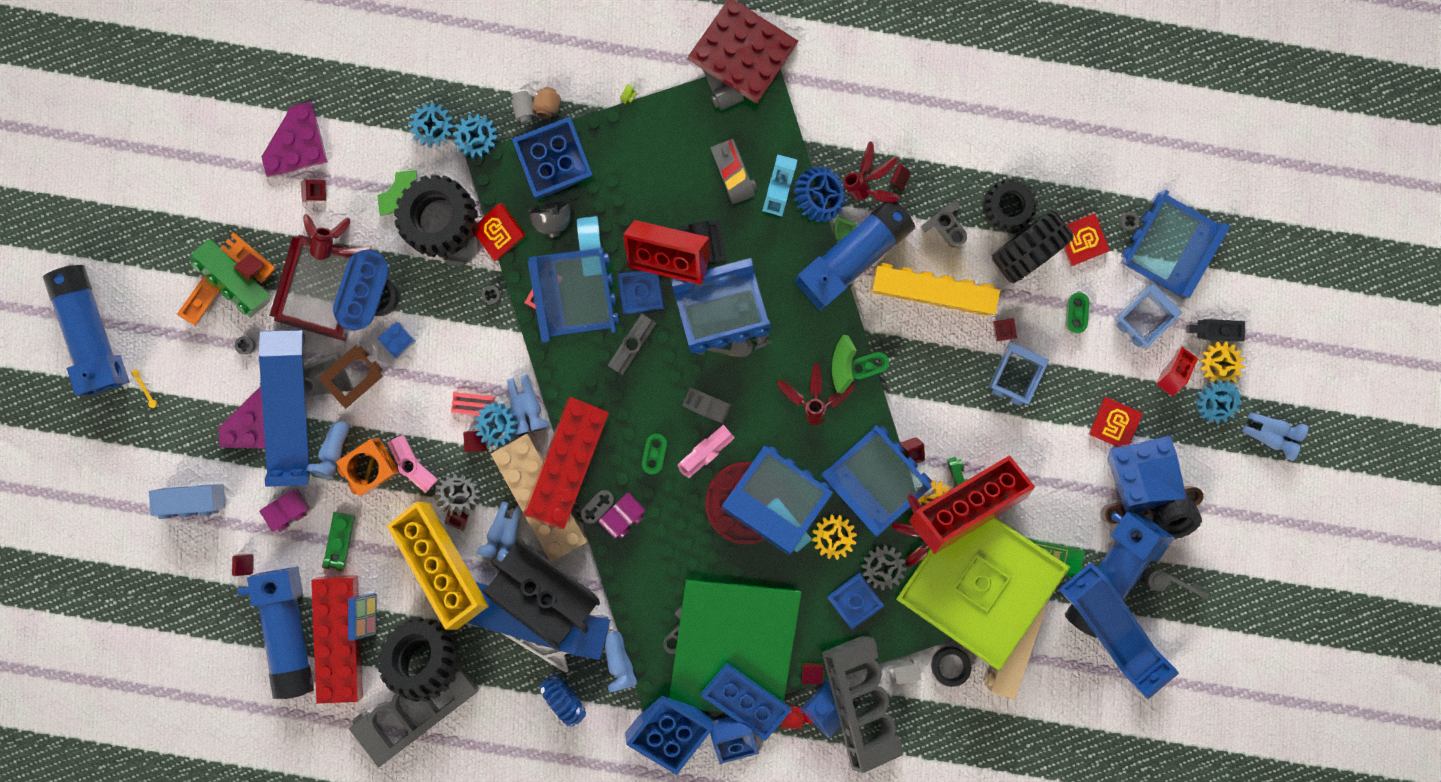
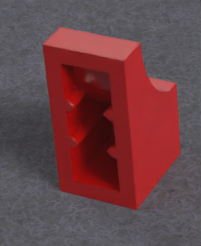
[1156,347,1198,396]

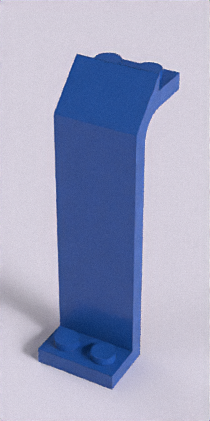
[259,330,310,487]
[1059,562,1179,700]
[467,581,610,660]

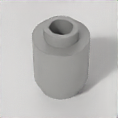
[511,91,536,123]

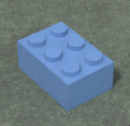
[149,483,225,519]

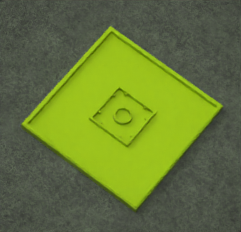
[896,517,1071,672]

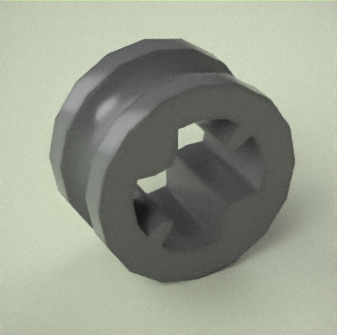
[1119,212,1140,231]
[481,286,501,304]
[751,334,772,350]
[235,336,256,355]

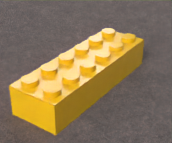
[869,263,1000,316]
[386,502,489,630]

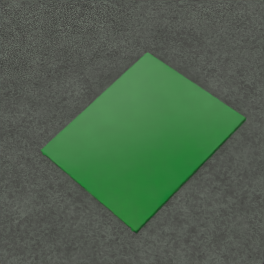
[669,580,801,712]

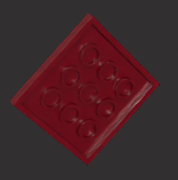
[687,0,799,104]

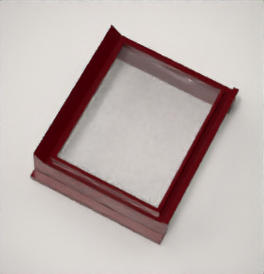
[269,234,352,342]

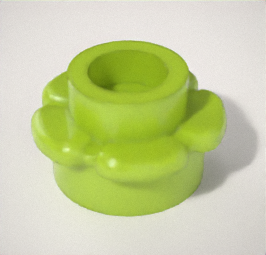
[619,84,637,104]

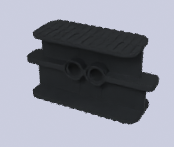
[482,538,600,649]

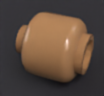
[532,87,561,120]

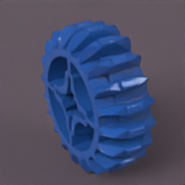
[793,166,848,222]
[540,674,586,727]

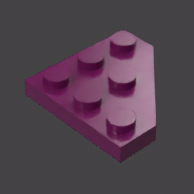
[261,102,328,178]
[219,387,265,448]

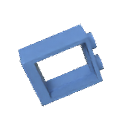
[1114,284,1182,348]
[988,343,1049,406]

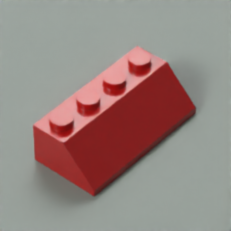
[623,220,711,285]

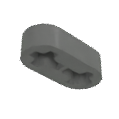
[581,490,614,524]

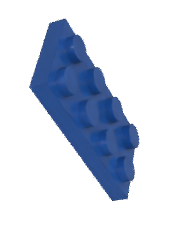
[701,662,791,741]

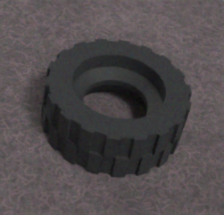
[1152,499,1202,539]

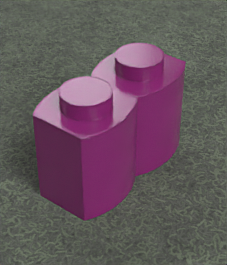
[259,488,310,532]
[598,492,646,539]

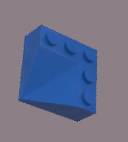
[512,117,593,200]
[1107,436,1187,513]
[625,696,713,775]

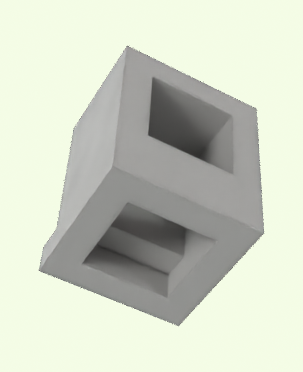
[889,657,921,684]

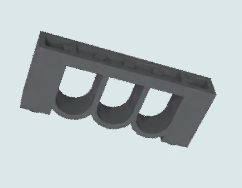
[822,636,903,773]
[349,662,480,768]

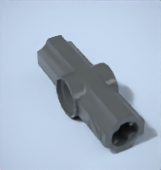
[608,314,657,375]

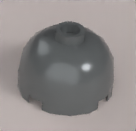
[528,202,571,237]

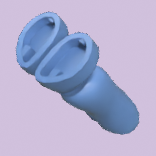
[507,374,550,437]
[1242,412,1308,461]
[306,421,350,479]
[477,501,522,561]
[604,631,638,693]

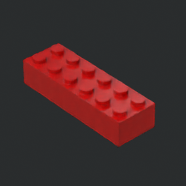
[522,397,609,530]
[909,455,1035,554]
[311,575,363,704]

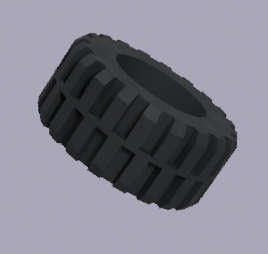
[394,174,478,258]
[992,210,1074,284]
[378,618,462,702]

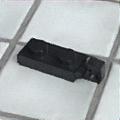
[1186,319,1245,342]

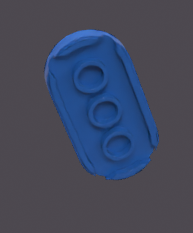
[333,250,389,331]

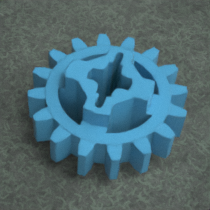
[408,102,454,148]
[453,114,499,160]
[1195,379,1242,424]
[474,402,519,447]

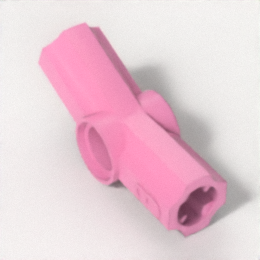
[678,425,734,478]
[387,435,438,493]

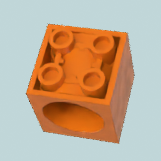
[336,438,400,497]

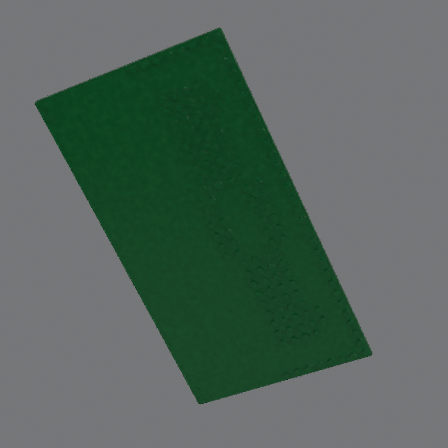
[465,69,954,718]

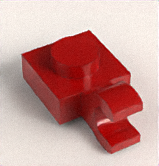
[782,707,814,729]

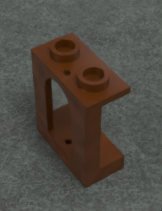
[317,345,383,409]

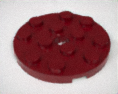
[705,461,788,544]

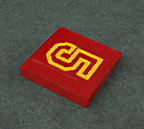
[472,203,526,261]
[1063,213,1110,266]
[1088,397,1143,448]

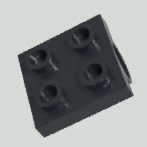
[679,220,726,264]

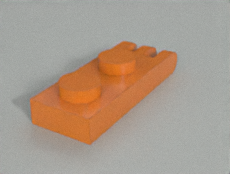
[220,232,277,284]
[177,275,221,327]

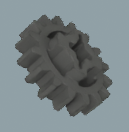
[434,474,480,516]
[861,545,907,590]

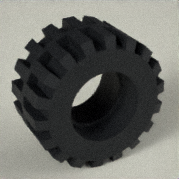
[982,178,1038,232]

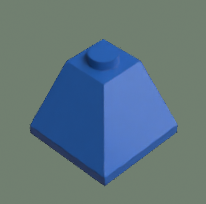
[800,680,857,738]
[710,717,759,764]

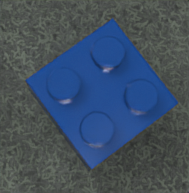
[378,322,416,358]

